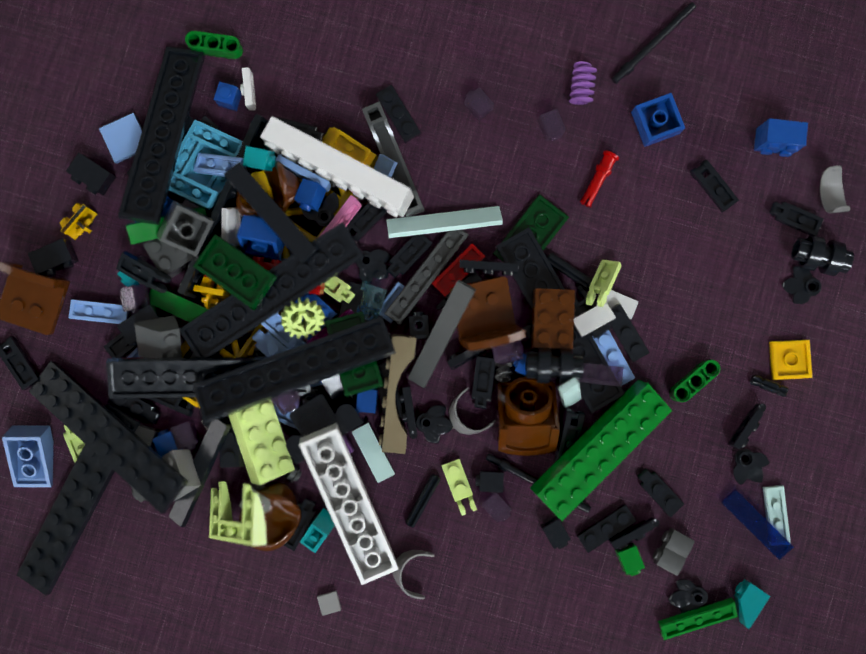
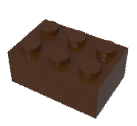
[531,288,575,349]

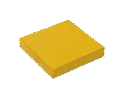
[769,340,812,380]

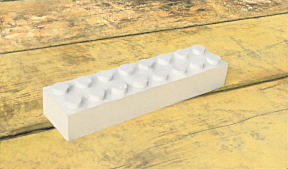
[261,117,414,217]
[299,423,398,585]

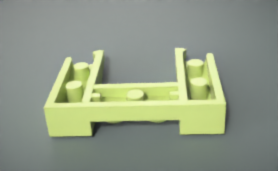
[209,481,266,546]

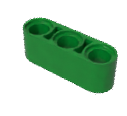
[185,31,243,59]
[669,360,720,402]

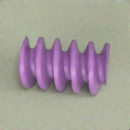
[569,61,597,105]

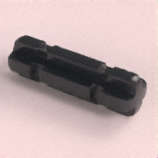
[750,375,789,397]

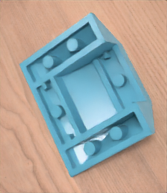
[168,120,242,210]

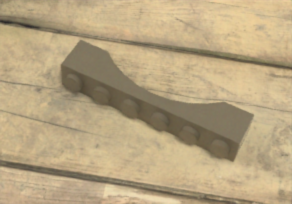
[379,334,416,454]

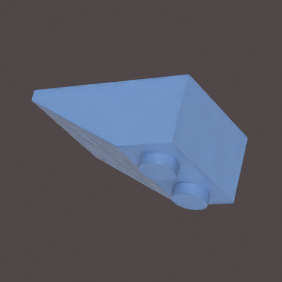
[2,425,54,487]

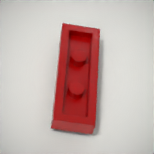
[432,243,486,297]

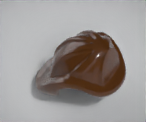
[235,161,301,218]
[239,483,301,551]

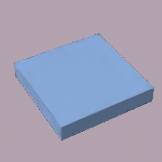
[99,113,142,164]

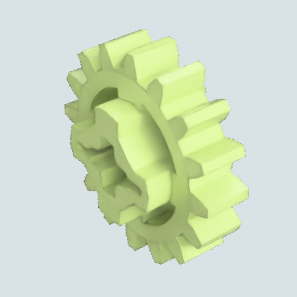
[281,298,325,339]

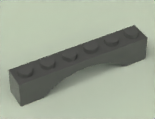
[362,101,425,217]

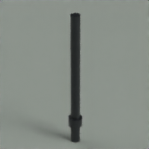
[611,2,696,84]
[485,453,591,513]

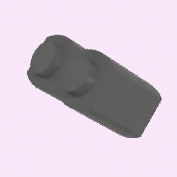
[653,528,695,576]

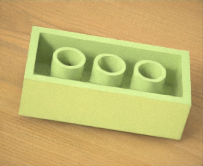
[228,400,295,485]

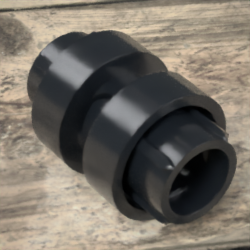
[791,234,854,276]
[525,347,584,384]

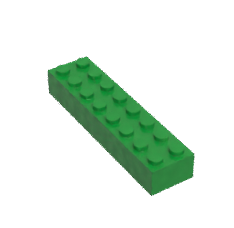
[530,379,672,521]

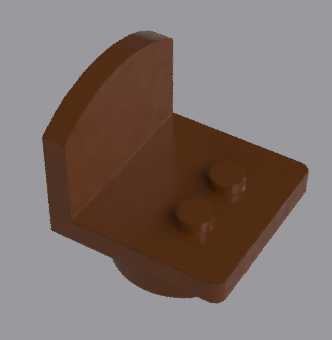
[0,261,70,335]
[450,276,526,351]
[497,377,560,456]

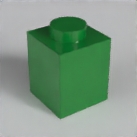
[615,543,645,576]

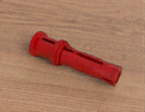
[580,150,619,208]

